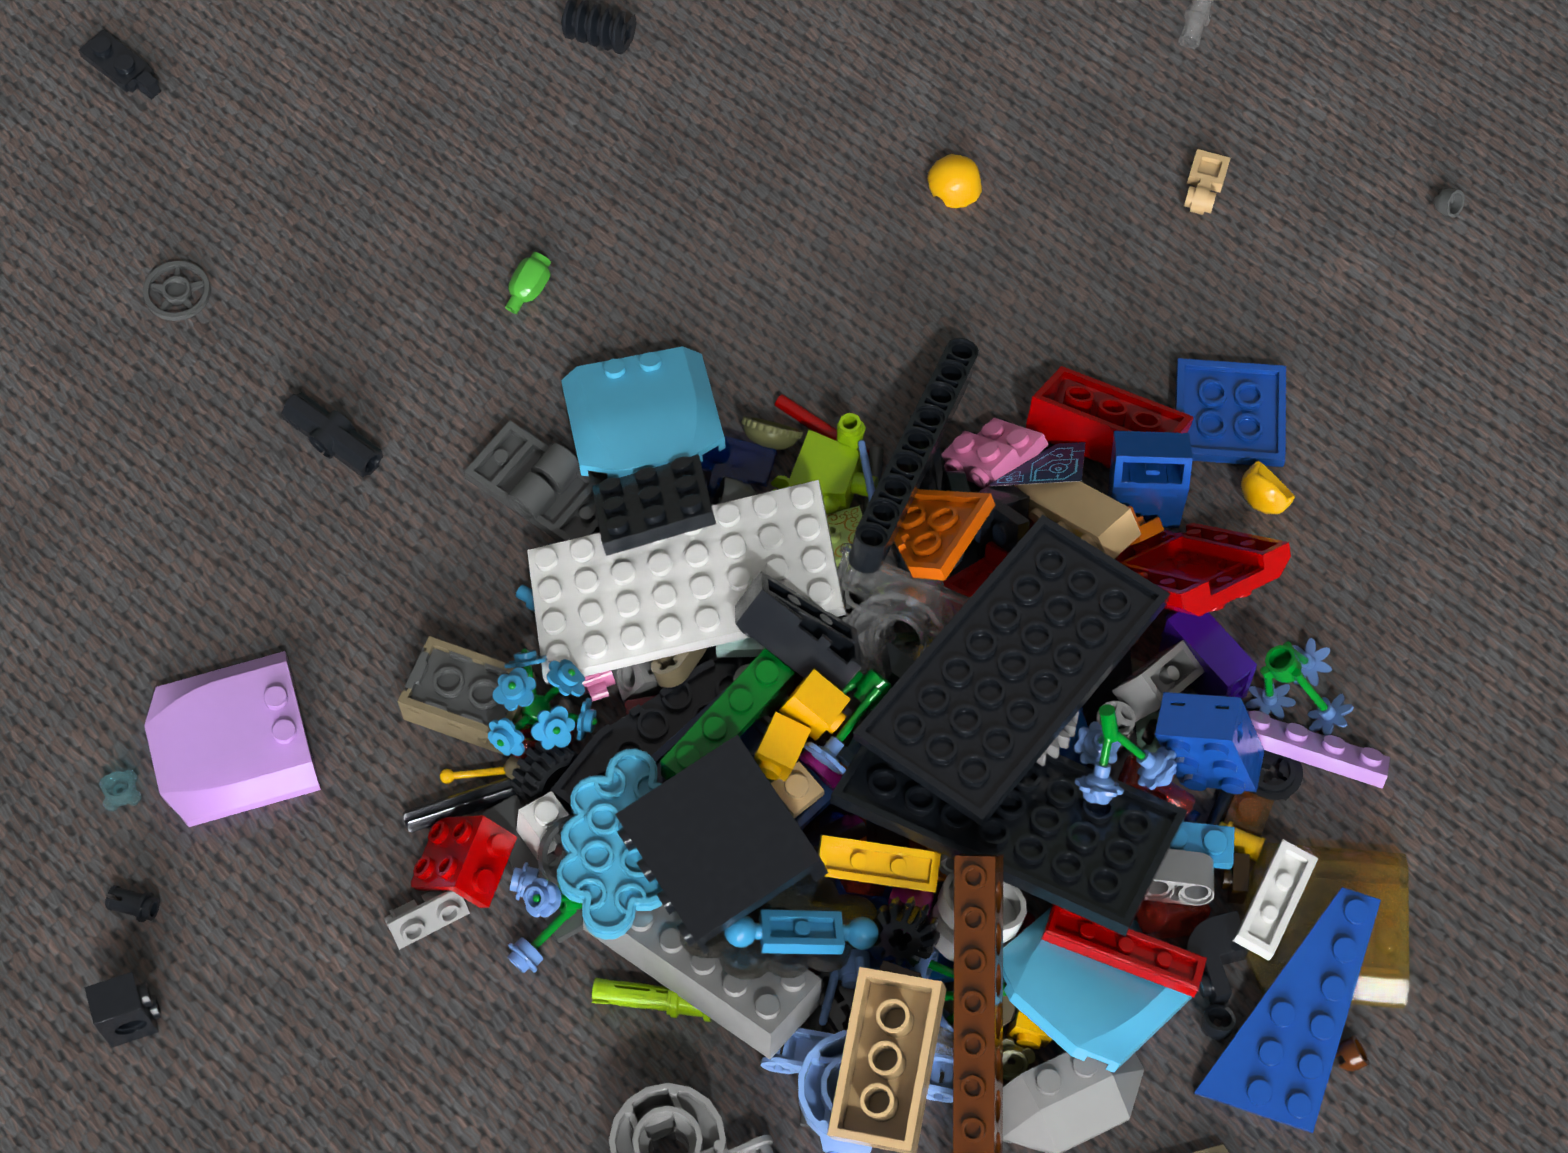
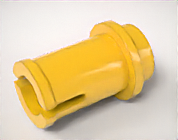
[1219,821,1266,862]

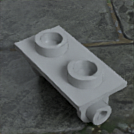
[384,890,470,950]

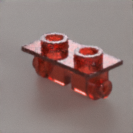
[1137,900,1210,939]

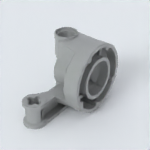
[609,1083,774,1153]

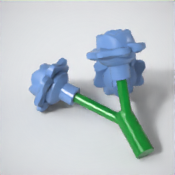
[1074,704,1177,805]

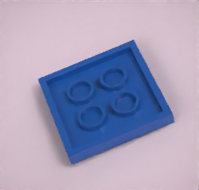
[1175,358,1286,467]

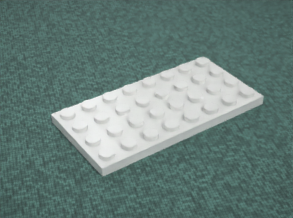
[527,480,846,685]

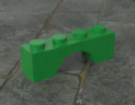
[660,648,795,780]

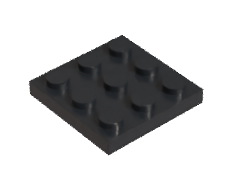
[592,455,716,556]

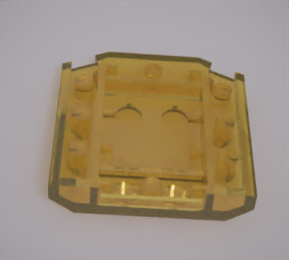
[1245,842,1409,1009]

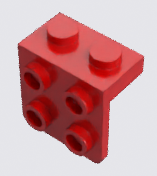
[411,815,517,908]

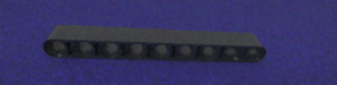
[848,338,979,574]

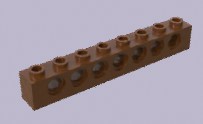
[953,854,1003,1153]

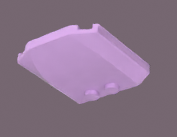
[144,651,321,827]

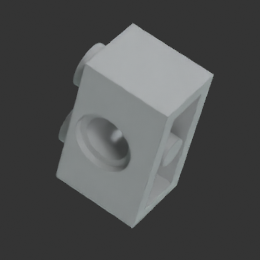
[1112,640,1205,722]

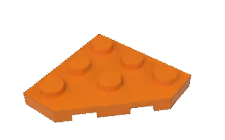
[894,489,995,580]

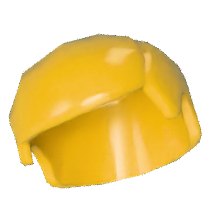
[928,154,982,208]
[1241,461,1295,514]

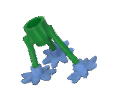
[1245,638,1354,736]

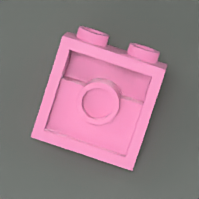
[941,418,1049,488]

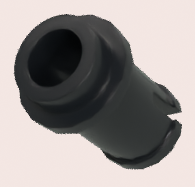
[105,885,160,922]

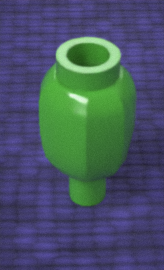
[505,252,551,314]

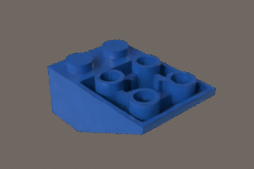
[1108,431,1193,528]

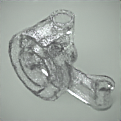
[837,543,970,678]

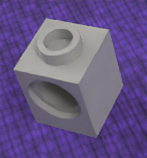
[612,661,664,702]

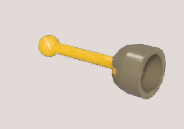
[440,753,527,784]

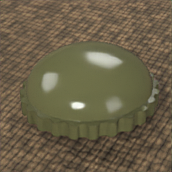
[741,416,803,450]

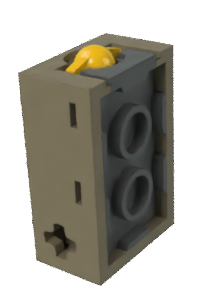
[397,636,538,757]

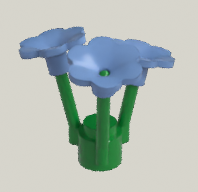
[804,668,893,775]

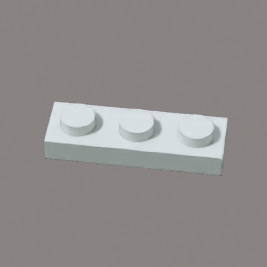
[1233,839,1319,960]

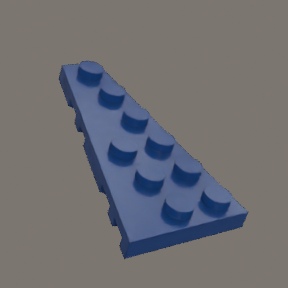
[1193,887,1381,1133]

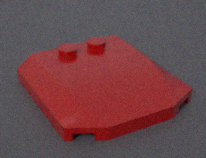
[1115,523,1291,616]

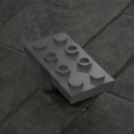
[464,420,602,542]

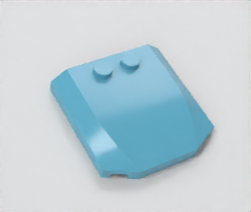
[561,346,726,478]
[1003,907,1192,1072]

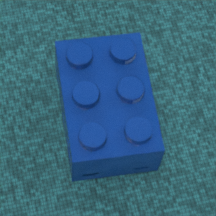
[1155,692,1265,794]

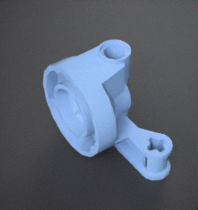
[760,1028,953,1153]

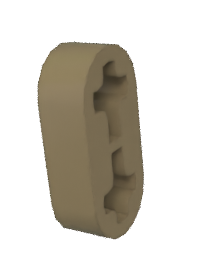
[651,648,707,688]

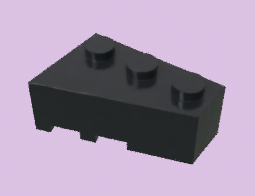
[735,571,861,691]

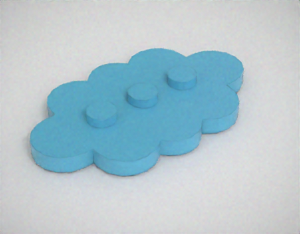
[557,748,663,940]

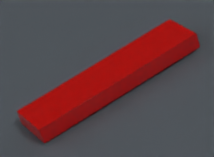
[1041,904,1207,997]

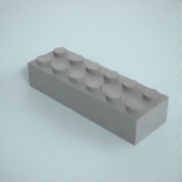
[582,903,821,1059]

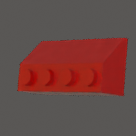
[1026,366,1194,469]

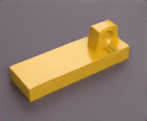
[818,835,941,893]

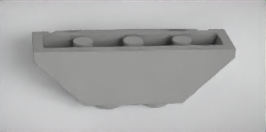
[1003,1052,1144,1153]

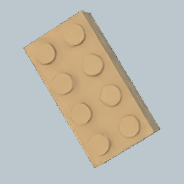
[827,967,947,1153]

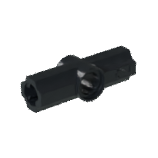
[281,392,383,477]

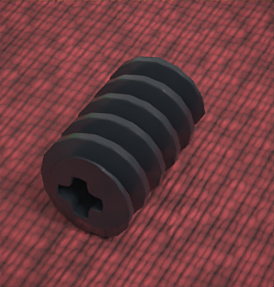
[561,0,636,54]

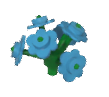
[488,648,597,756]

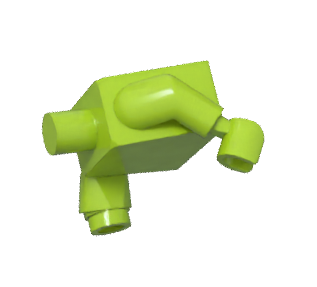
[771,413,879,515]

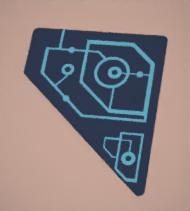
[989,442,1085,486]

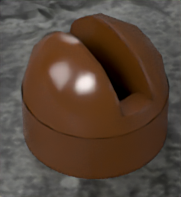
[1335,1035,1369,1072]

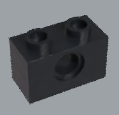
[84,972,162,1048]

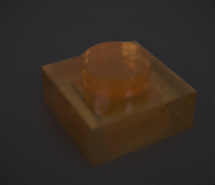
[1224,791,1274,837]

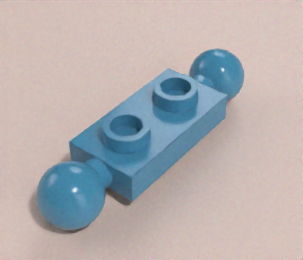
[724,910,879,955]

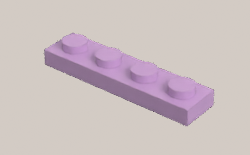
[1247,710,1390,789]

